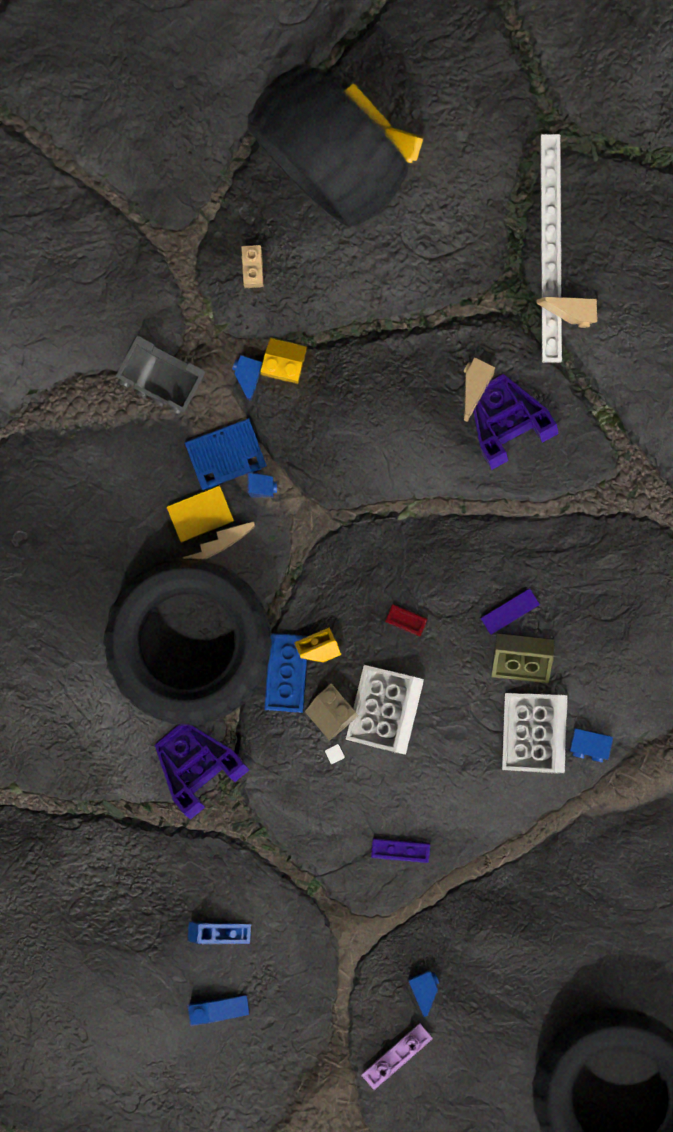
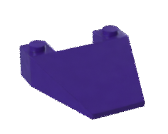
[474,374,559,470]
[154,724,249,820]

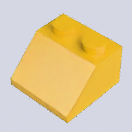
[261,338,307,384]

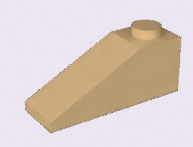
[537,297,597,328]
[464,358,495,422]

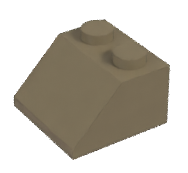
[305,684,359,741]

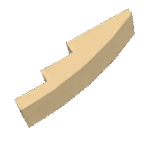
[184,522,255,559]

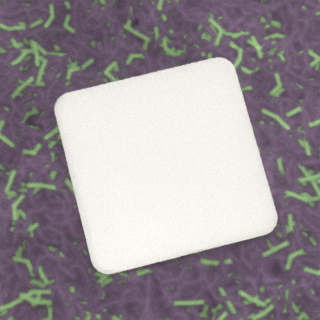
[325,744,345,764]

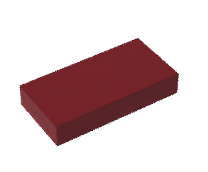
[385,604,428,637]

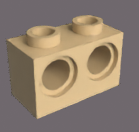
[242,245,263,288]

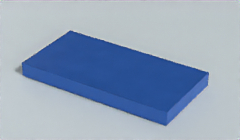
[264,633,308,713]

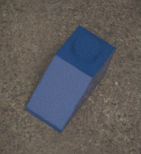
[232,355,263,401]
[408,970,439,1017]

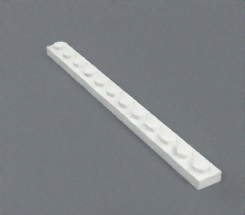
[541,134,562,362]

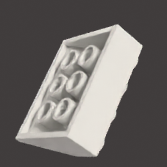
[346,665,424,754]
[502,693,567,773]

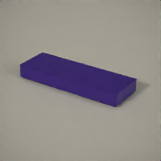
[480,589,540,635]
[371,838,430,863]

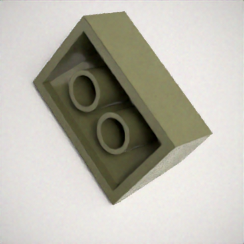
[491,634,554,683]

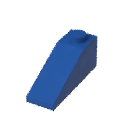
[248,473,277,497]
[188,922,251,944]
[188,995,249,1025]

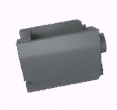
[116,336,206,415]

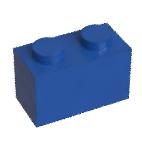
[569,729,613,762]

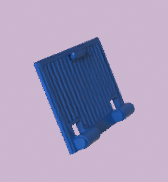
[184,418,267,490]

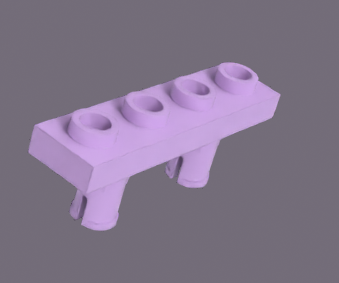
[361,1023,433,1090]

